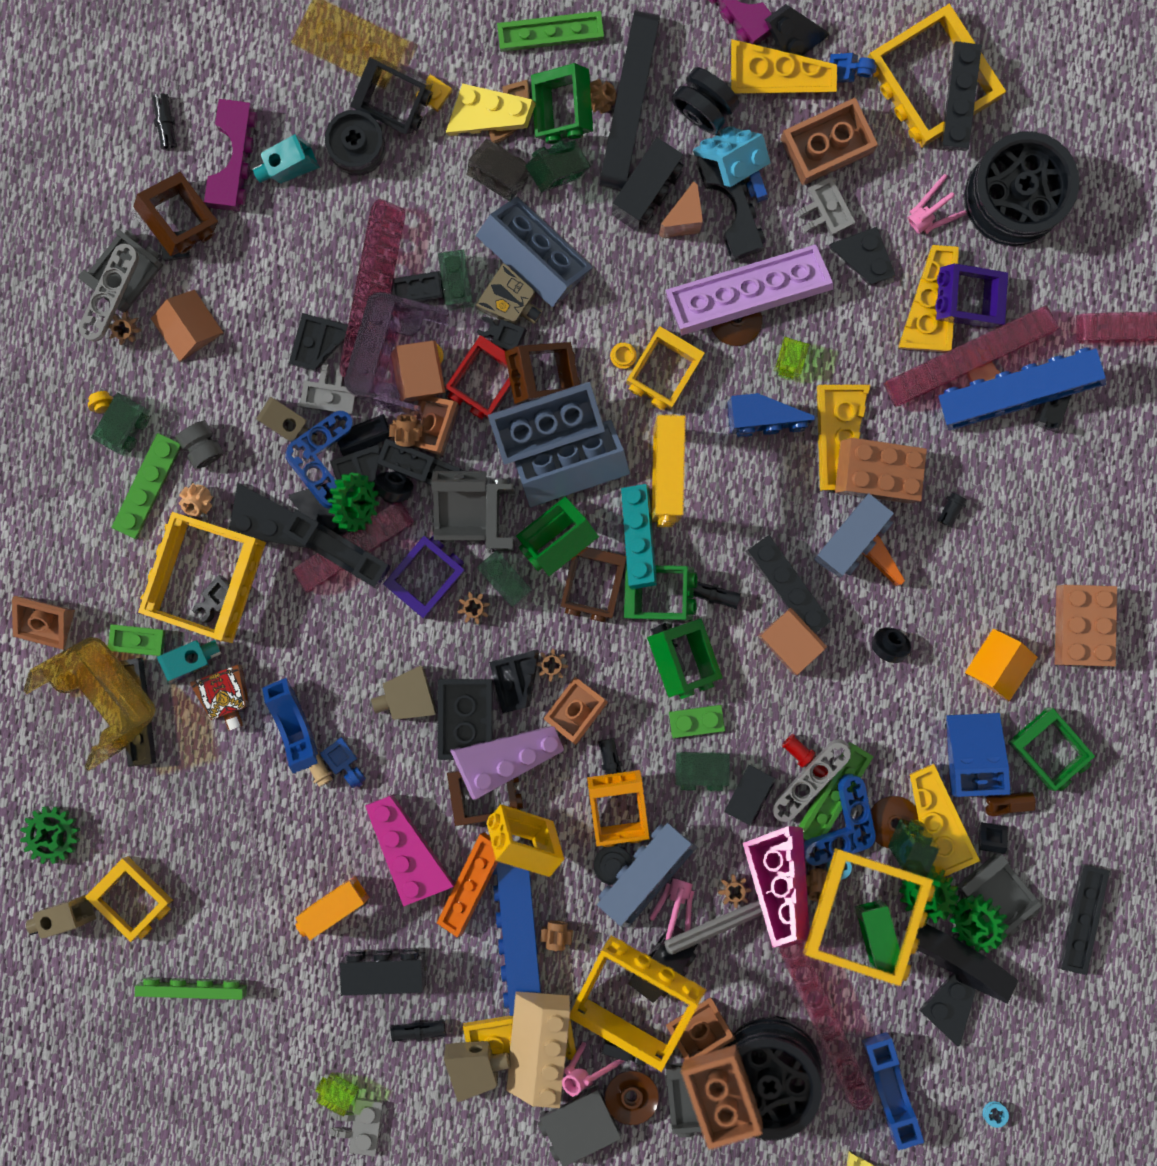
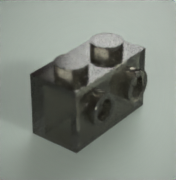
[467,138,530,202]

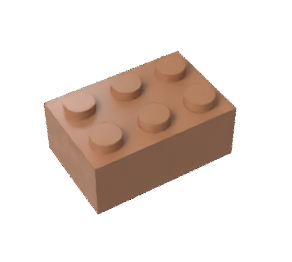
[780,98,878,186]
[835,438,927,503]
[1055,585,1117,666]
[681,1045,763,1150]

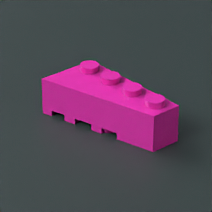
[365,794,456,907]
[743,826,810,948]

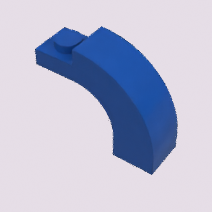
[262,677,318,774]

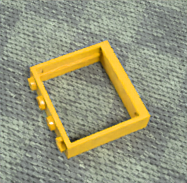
[867,3,1006,148]
[651,415,685,528]
[138,512,266,643]
[803,848,935,986]
[569,935,706,1072]

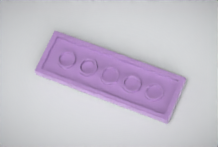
[666,244,833,336]

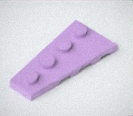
[450,726,564,799]

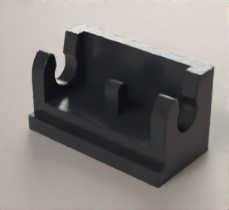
[1033,395,1071,433]
[724,765,777,826]

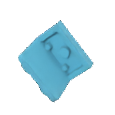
[693,126,771,187]

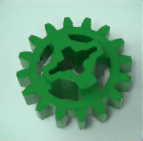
[328,473,379,532]
[20,806,81,864]
[899,865,959,923]
[950,894,1009,953]

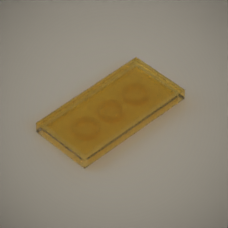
[291,0,408,89]

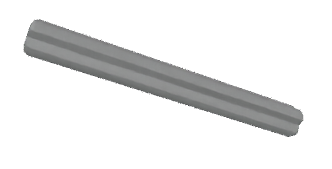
[664,900,763,954]

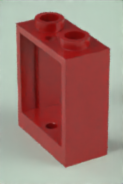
[445,335,511,420]

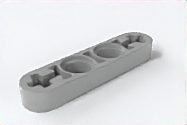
[79,244,139,342]
[773,739,851,822]

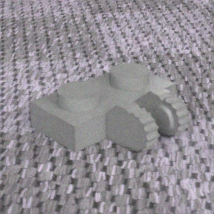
[796,176,856,236]
[300,363,357,415]
[330,1098,383,1156]

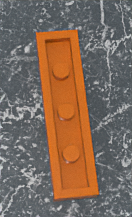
[437,832,498,938]

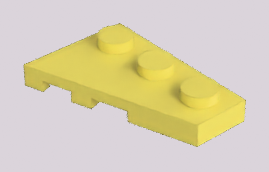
[446,84,536,136]

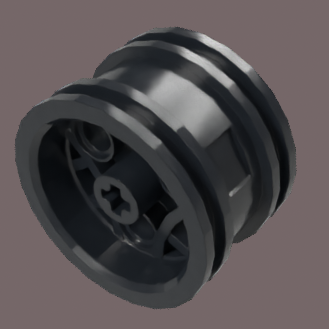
[964,131,1079,246]
[724,1018,822,1141]

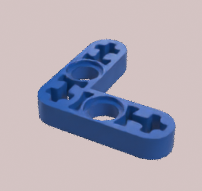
[285,411,353,509]
[804,773,876,866]

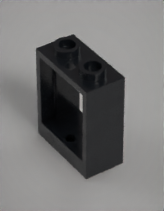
[350,56,433,134]

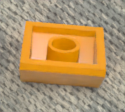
[965,629,1038,702]

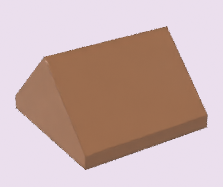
[659,181,703,238]
[151,290,224,362]
[391,341,446,405]
[411,397,460,457]
[12,596,75,650]
[758,608,827,675]
[543,677,608,745]
[666,997,735,1060]

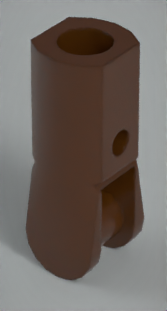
[985,792,1036,816]

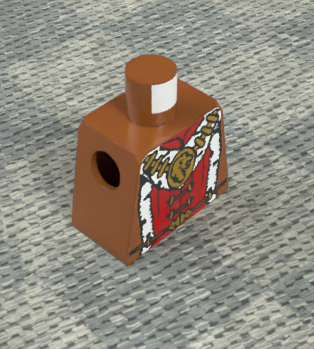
[190,665,250,731]

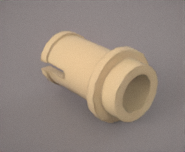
[309,751,333,787]

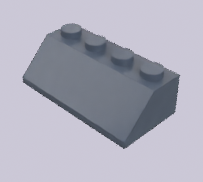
[476,197,593,307]
[488,381,605,465]
[514,420,630,508]
[597,823,698,928]

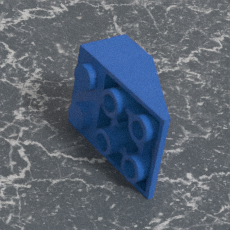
[727,393,815,438]
[946,713,1010,797]

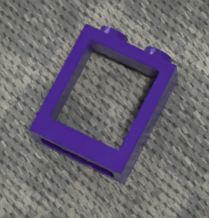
[935,263,1008,328]
[383,536,466,619]

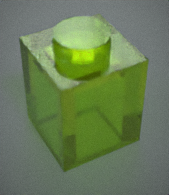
[773,337,810,380]
[315,1072,359,1117]

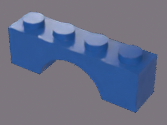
[861,1032,924,1151]

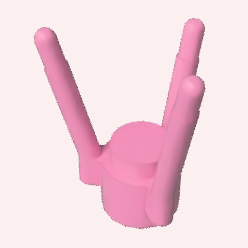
[907,174,967,234]
[650,878,695,940]
[562,1042,624,1097]

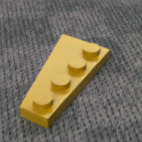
[731,39,837,93]
[897,245,959,353]
[817,385,870,491]
[910,763,980,877]
[463,1015,576,1060]

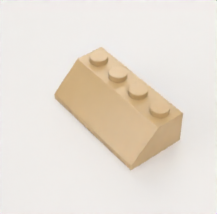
[506,991,570,1108]

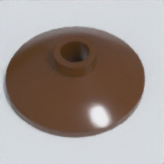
[711,312,762,346]
[871,796,920,849]
[605,1070,659,1125]

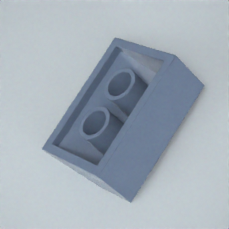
[814,493,894,578]

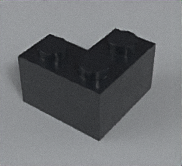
[628,925,699,1003]

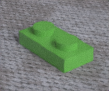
[108,624,165,656]
[669,705,725,738]

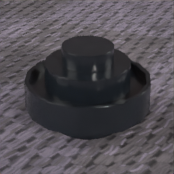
[373,471,413,504]
[871,627,912,663]
[594,845,632,885]

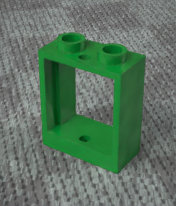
[531,63,593,144]
[516,497,599,577]
[624,565,698,621]
[647,618,723,699]
[1008,707,1095,792]
[854,899,900,974]

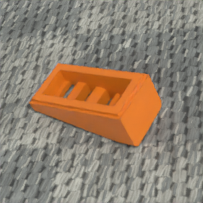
[862,534,905,586]

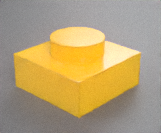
[416,74,452,112]

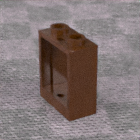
[133,171,218,256]
[505,342,580,404]
[560,547,626,623]
[447,770,523,826]

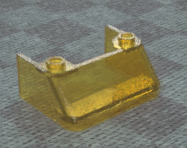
[23,637,156,771]

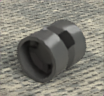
[176,420,224,470]

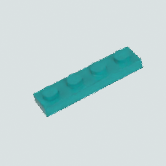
[621,484,657,590]

